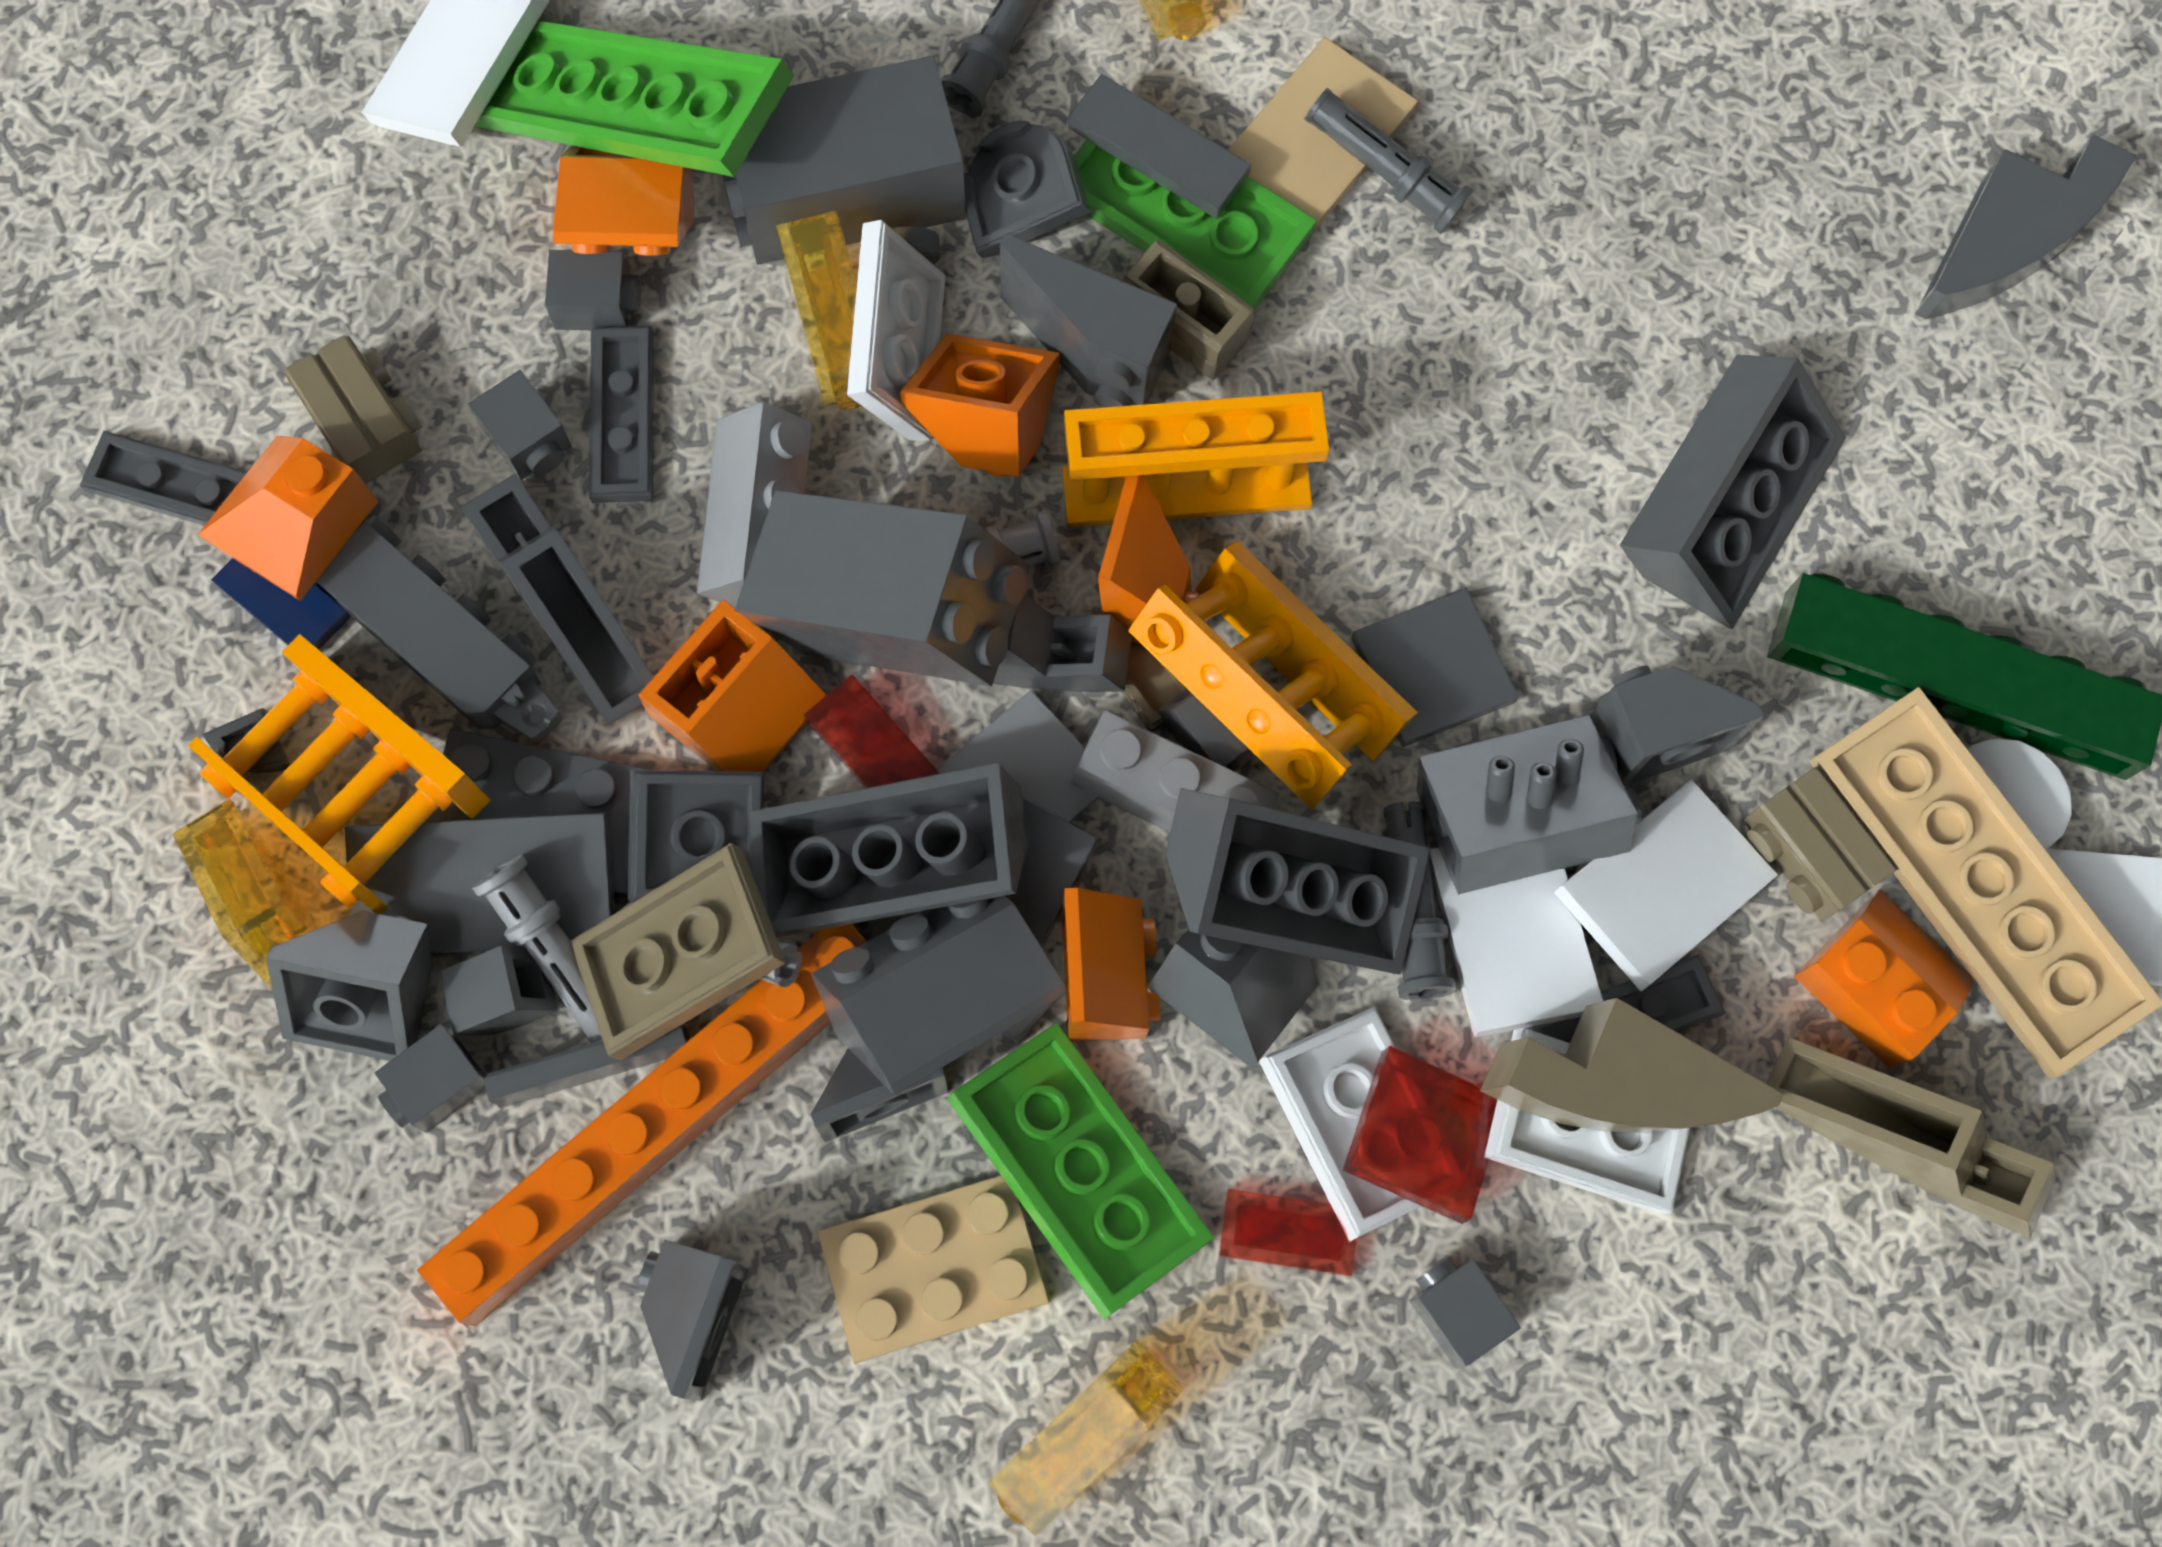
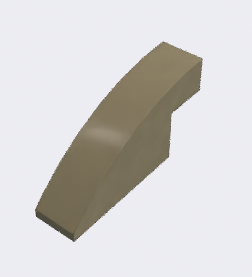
[1480,998,1783,1133]
[1766,1037,2056,1238]

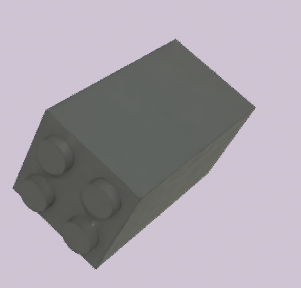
[723,55,966,265]
[735,490,1030,687]

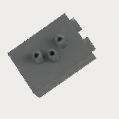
[1417,715,1642,894]

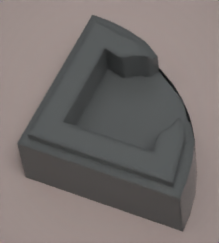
[203,708,290,773]

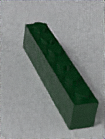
[1766,573,2162,780]

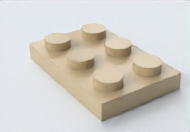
[817,1175,1049,1364]

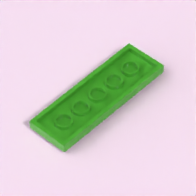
[475,21,794,177]

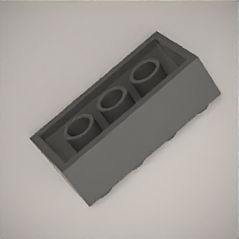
[1620,354,1846,629]
[748,762,1028,938]
[1165,788,1430,975]

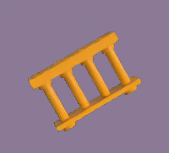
[1062,391,1329,528]
[1128,540,1418,810]
[188,634,491,914]

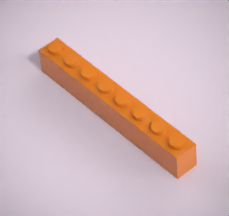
[417,924,867,1326]

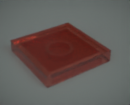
[1343,1046,1497,1224]

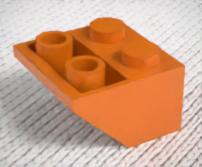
[553,145,694,256]
[638,599,828,772]

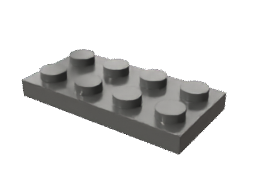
[425,728,649,897]

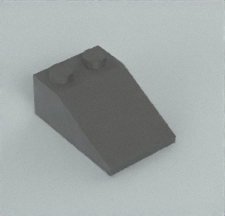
[1000,233,1177,408]

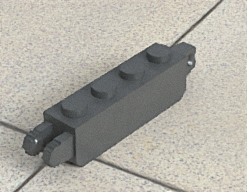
[316,515,564,746]

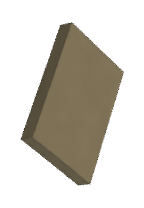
[570,843,786,1060]

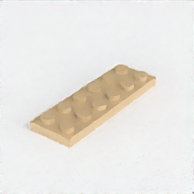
[1809,687,2162,1079]

